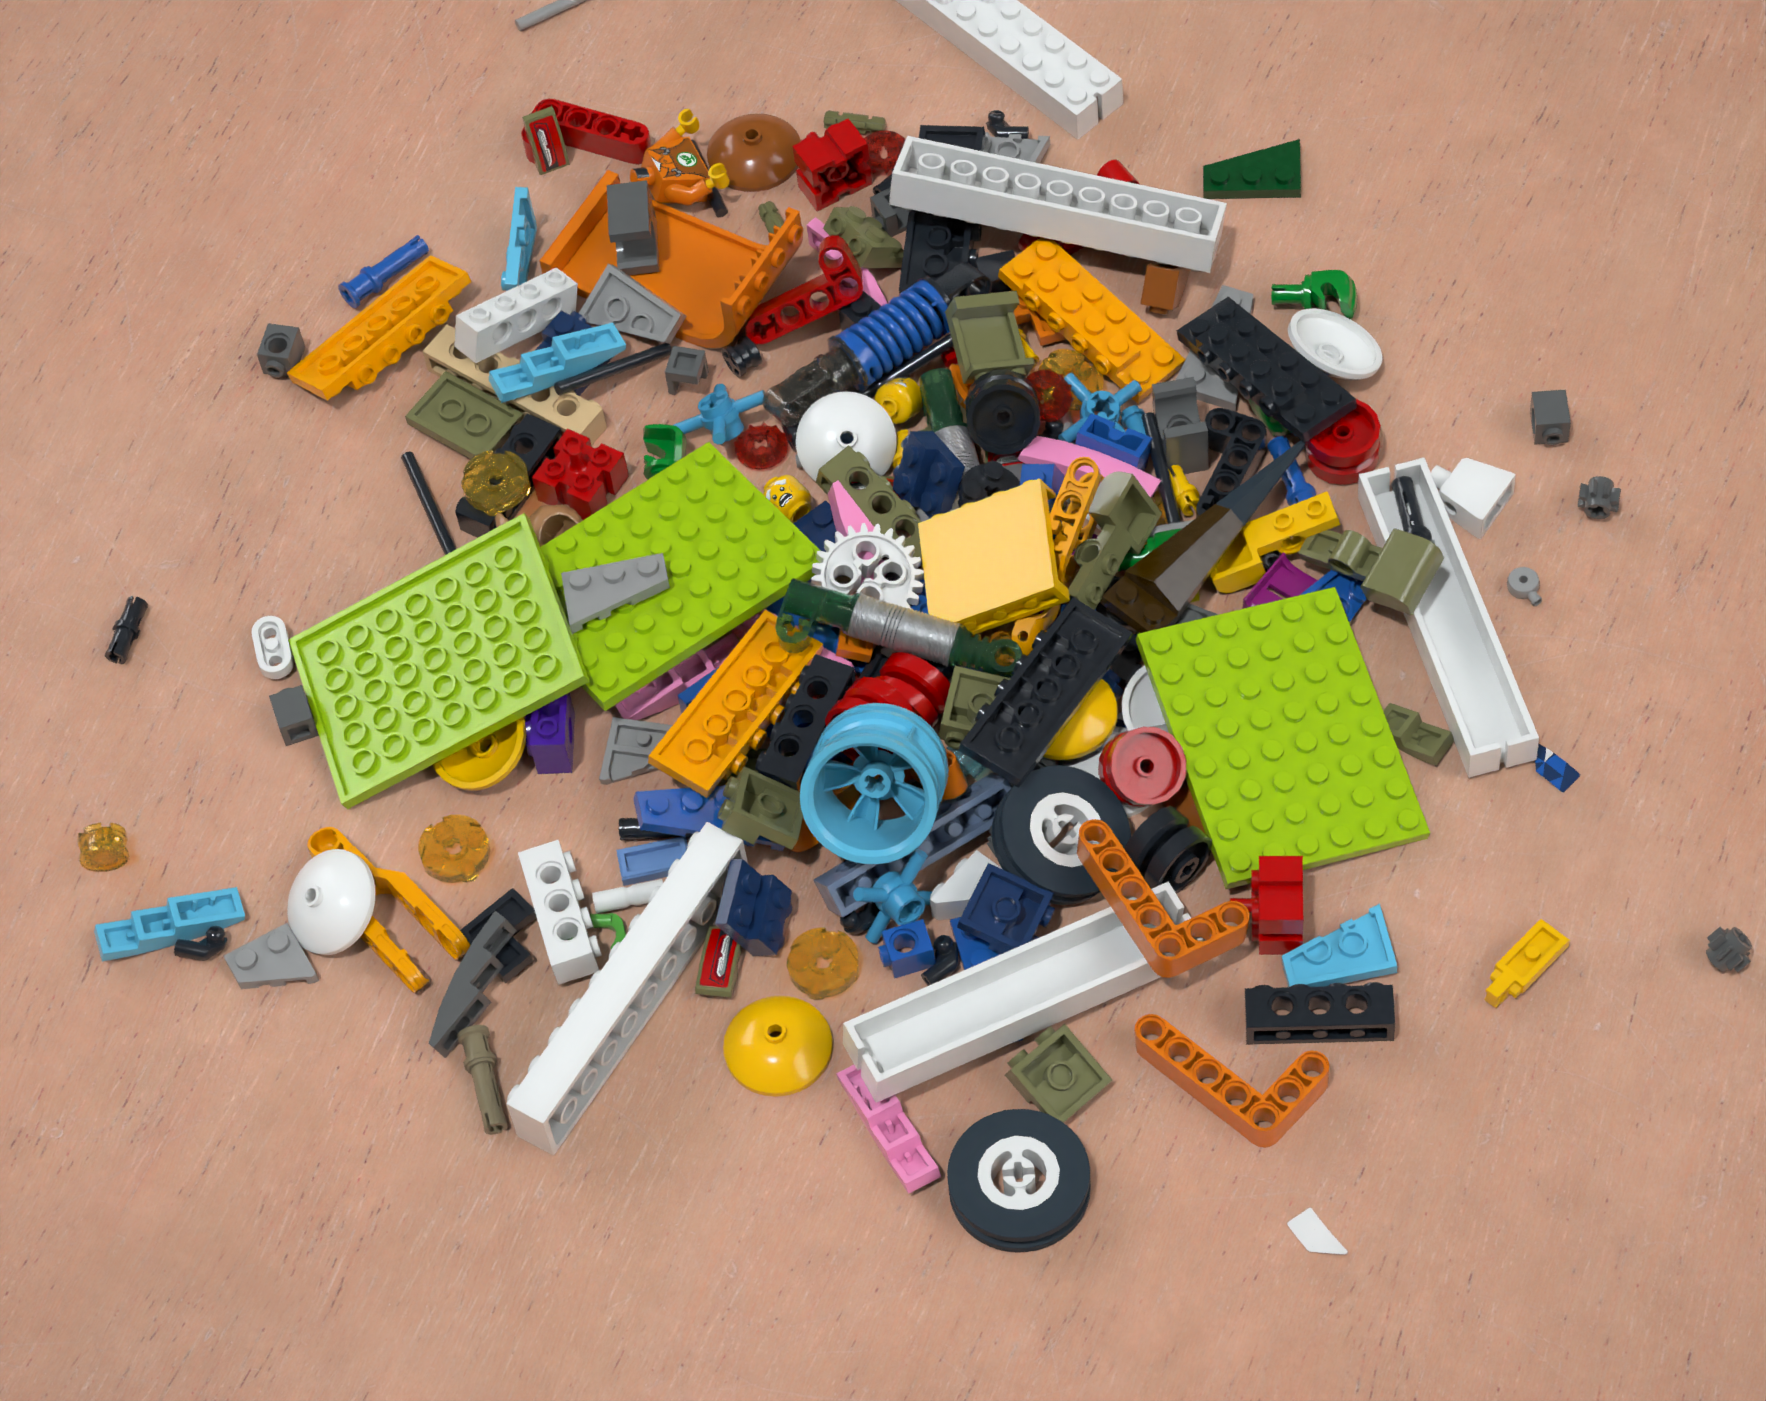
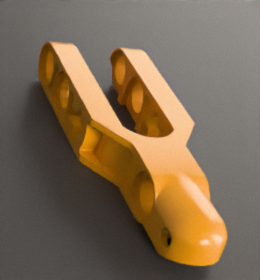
[1012,457,1104,657]
[307,827,470,993]

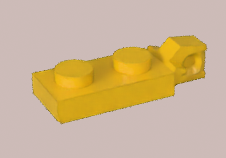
[1484,919,1570,1008]

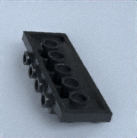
[899,125,985,294]
[1176,296,1357,443]
[959,598,1133,787]

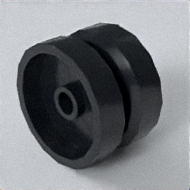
[965,369,1040,455]
[1124,806,1212,894]

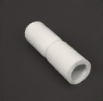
[592,879,663,914]

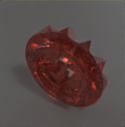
[864,130,906,175]
[1027,368,1074,422]
[734,421,788,470]

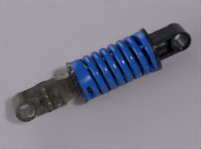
[763,262,992,427]

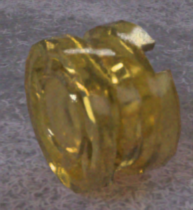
[77,822,129,872]

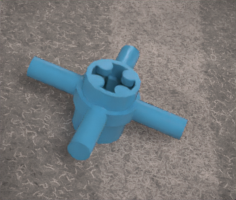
[1058,372,1142,443]
[673,384,768,444]
[853,849,933,944]

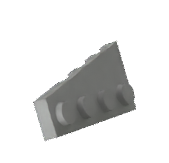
[1176,285,1253,412]

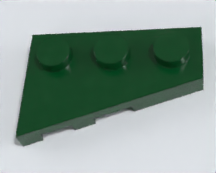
[1203,139,1301,199]

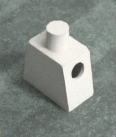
[1431,458,1516,539]

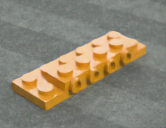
[998,237,1186,404]
[287,255,472,401]
[648,610,823,798]

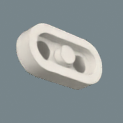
[252,616,294,679]

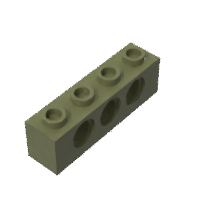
[816,445,923,569]

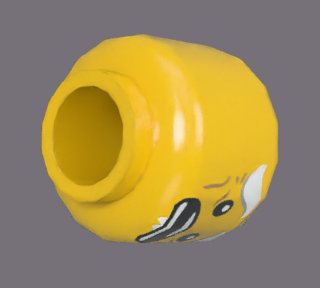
[875,376,924,424]
[763,475,812,523]

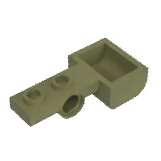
[1068,471,1162,610]
[1298,528,1444,615]

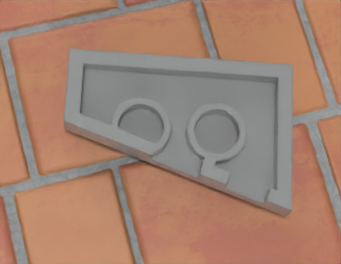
[561,553,670,634]

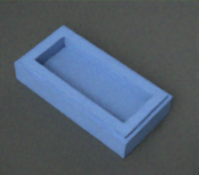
[616,836,688,886]

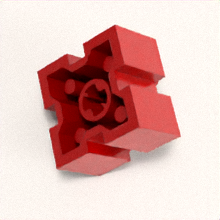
[792,118,872,212]
[532,428,629,520]
[1230,856,1304,955]

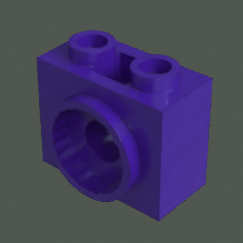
[525,692,575,774]

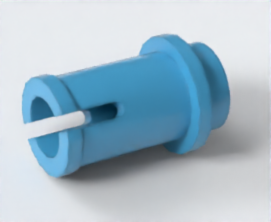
[1120,405,1146,435]

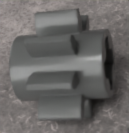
[1578,476,1621,519]
[1706,926,1752,972]

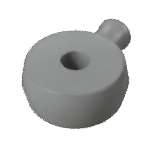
[1507,567,1542,606]

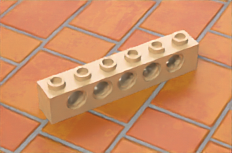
[423,324,607,445]

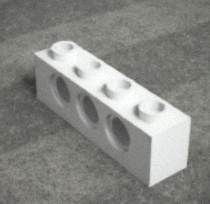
[454,268,578,363]
[518,840,602,985]

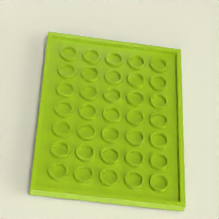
[540,442,821,711]
[288,513,590,809]
[1136,587,1430,889]

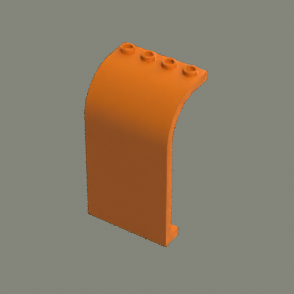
[539,170,804,348]

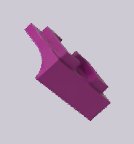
[1242,552,1318,609]

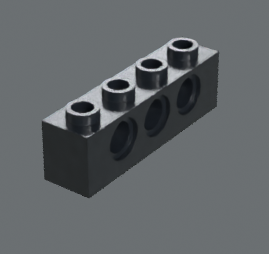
[455,413,562,538]
[756,654,856,792]
[1245,982,1395,1045]

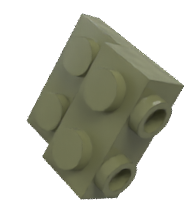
[823,206,904,268]
[939,666,1010,749]
[717,766,803,850]
[1005,1024,1112,1123]

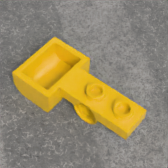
[1210,491,1341,593]

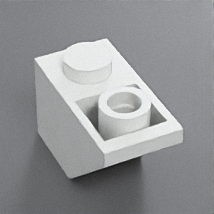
[930,850,1002,920]

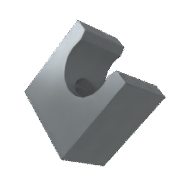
[607,180,659,275]
[1152,377,1208,476]

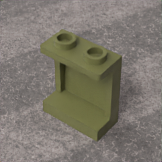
[945,291,1035,384]

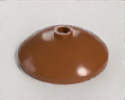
[707,114,801,192]

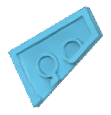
[501,187,537,291]
[1282,903,1398,987]

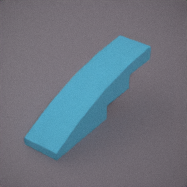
[489,323,626,403]
[94,887,245,962]

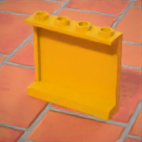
[918,478,1070,640]

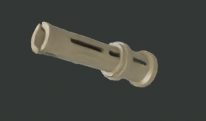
[457,1025,508,1135]

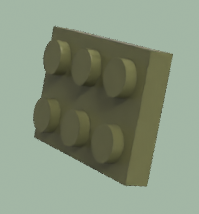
[405,371,524,467]

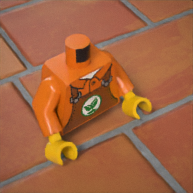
[630,109,730,206]

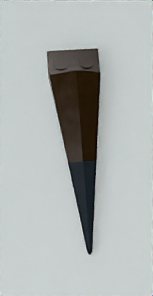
[1101,440,1306,633]

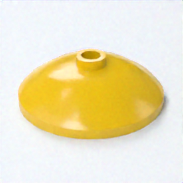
[1043,679,1118,760]
[433,717,526,791]
[723,996,833,1097]

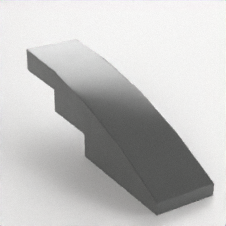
[428,911,517,1058]

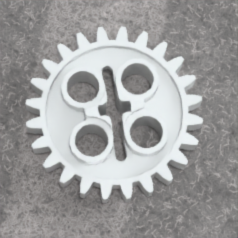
[811,523,924,628]

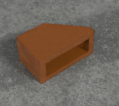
[1141,261,1190,314]

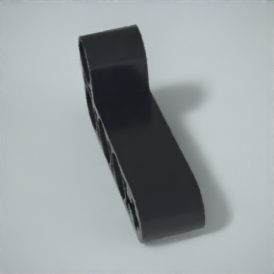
[1196,408,1267,518]

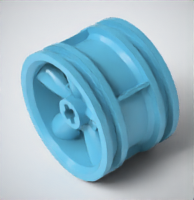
[800,703,948,864]

